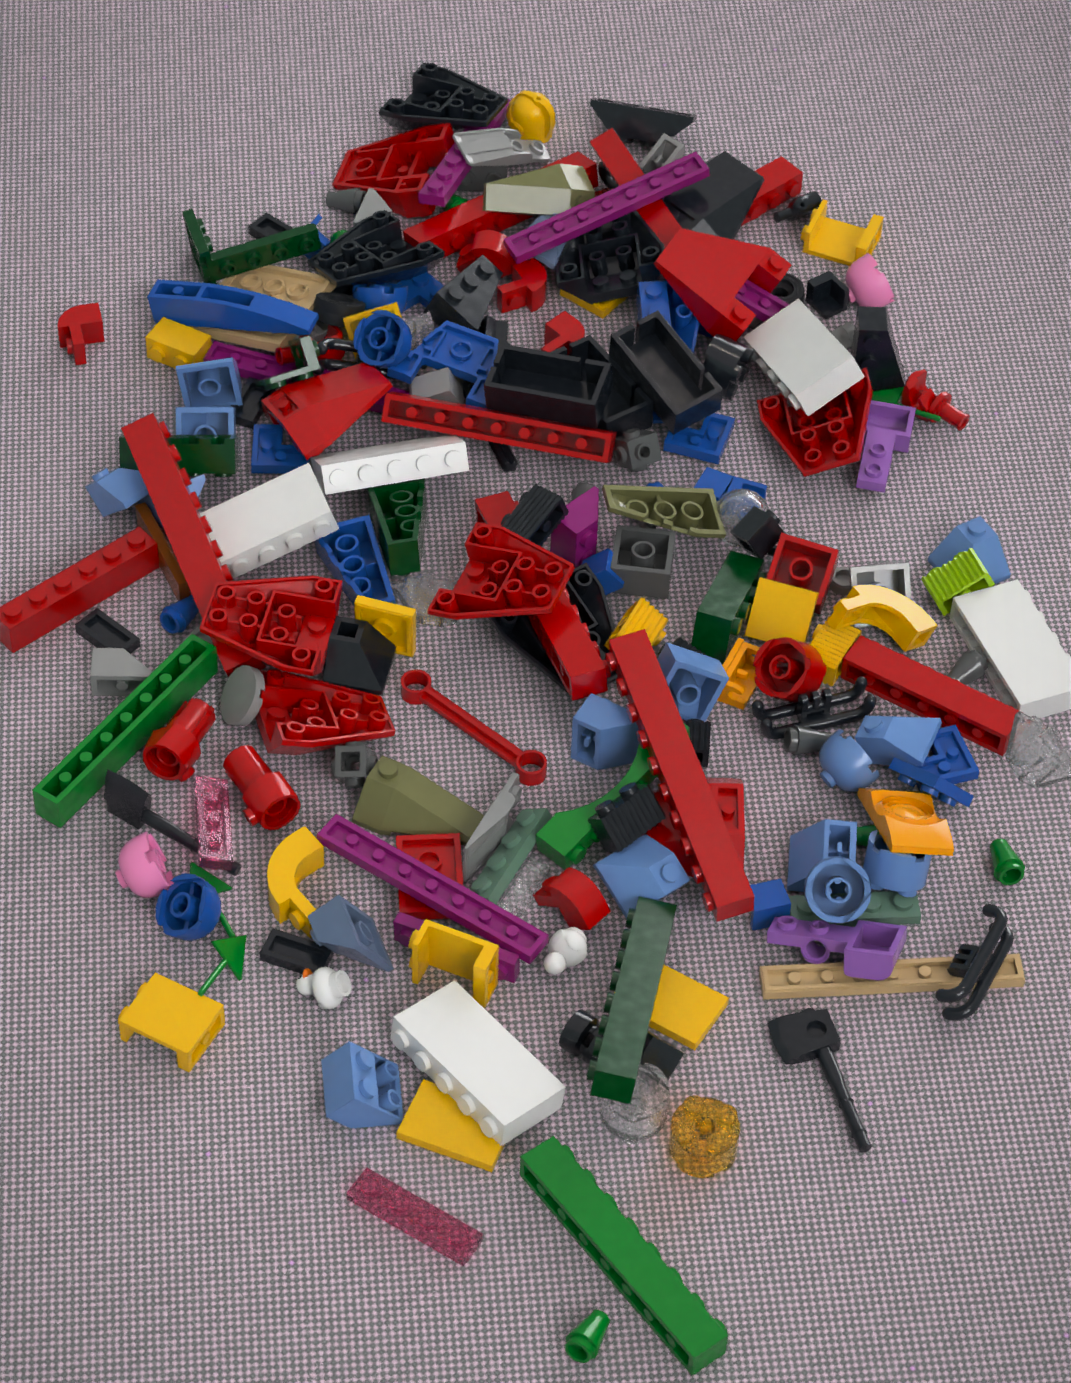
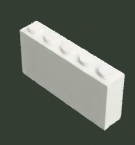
[744,298,865,416]
[311,434,469,495]
[200,463,339,578]
[949,579,1071,724]
[390,980,566,1146]

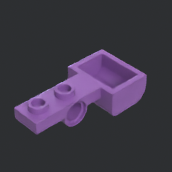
[856,400,916,493]
[767,916,907,980]

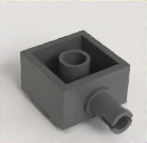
[610,521,676,599]

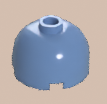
[819,729,880,792]

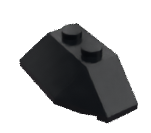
[590,97,697,147]

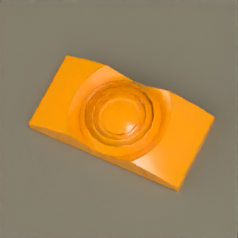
[857,788,954,856]

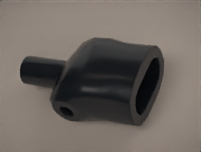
[773,191,822,223]

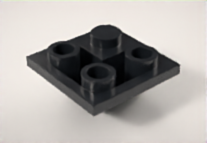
[323,616,396,696]

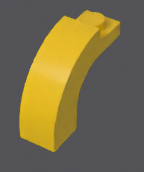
[827,585,938,652]
[267,826,324,938]

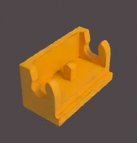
[717,638,760,710]

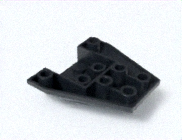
[379,63,508,131]
[661,151,764,240]
[307,210,445,287]
[556,210,665,304]
[488,563,618,693]

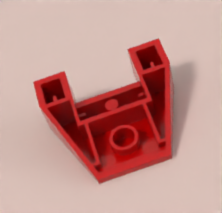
[332,123,455,218]
[653,228,792,341]

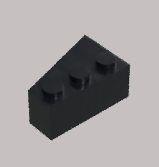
[424,255,503,331]
[851,307,906,391]

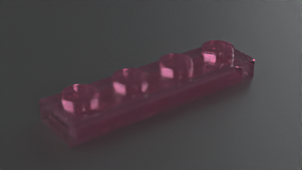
[194,775,233,871]
[347,1167,483,1267]

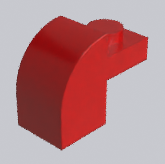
[456,230,516,278]
[497,258,547,314]
[58,302,105,365]
[541,311,585,355]
[533,867,611,930]

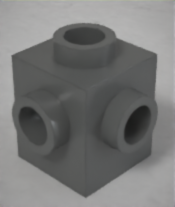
[613,428,662,472]
[331,742,378,788]

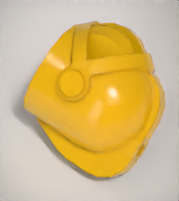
[506,90,555,144]

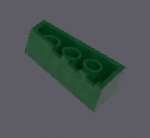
[119,434,239,477]
[367,478,427,576]
[691,550,767,665]

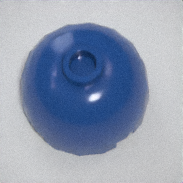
[352,283,408,314]
[353,310,412,369]
[156,873,222,941]

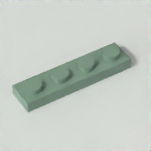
[470,808,552,904]
[789,891,921,927]

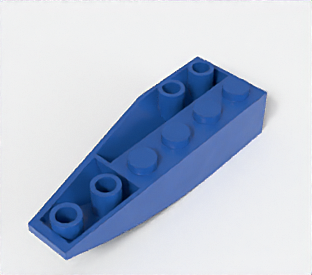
[147,279,319,335]

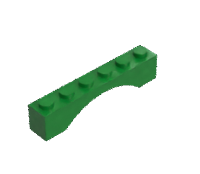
[536,723,690,870]

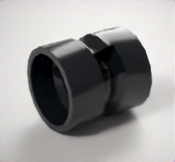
[559,1009,603,1064]

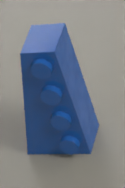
[314,515,396,606]

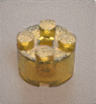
[669,1095,740,1178]

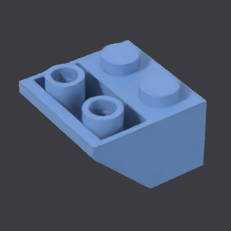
[571,693,639,770]
[787,819,857,894]
[321,1041,403,1128]

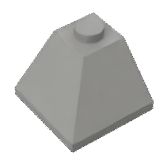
[849,562,912,627]

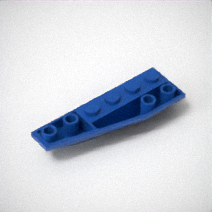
[636,281,699,424]

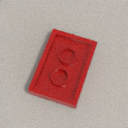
[396,833,463,920]

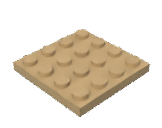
[188,265,336,352]

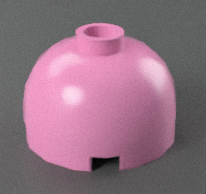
[845,253,894,307]
[115,832,174,898]

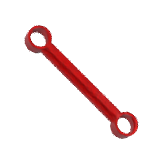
[401,669,547,786]

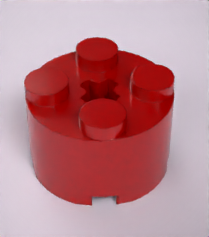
[753,637,827,703]

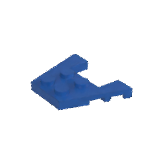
[387,320,499,408]

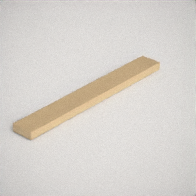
[759,953,1025,1000]

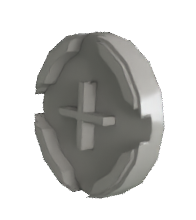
[220,665,265,727]

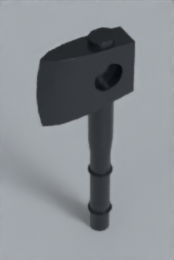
[104,769,242,876]
[768,1008,872,1153]

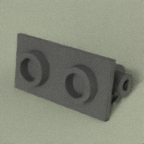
[456,166,508,192]

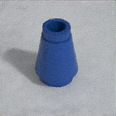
[160,595,199,634]

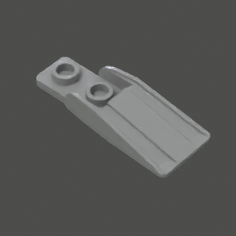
[452,127,551,166]
[463,772,522,882]

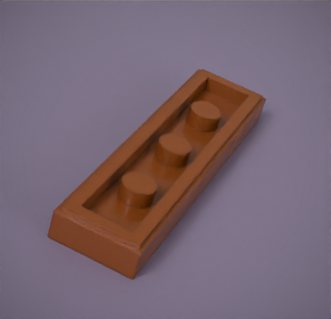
[135,502,191,601]

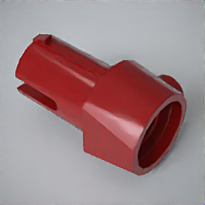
[142,698,216,782]
[223,745,301,830]

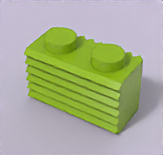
[921,548,995,616]

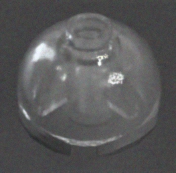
[716,489,770,548]

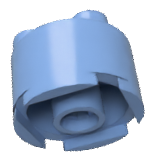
[863,830,932,897]
[804,856,871,923]

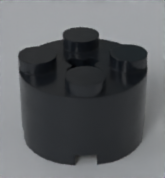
[702,334,754,401]

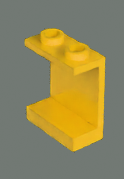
[800,199,884,266]
[408,919,499,1009]
[118,972,225,1072]

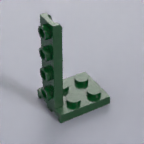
[182,209,321,284]

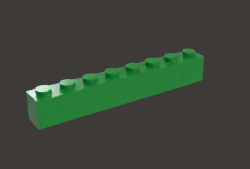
[32,634,218,828]
[520,1136,728,1376]

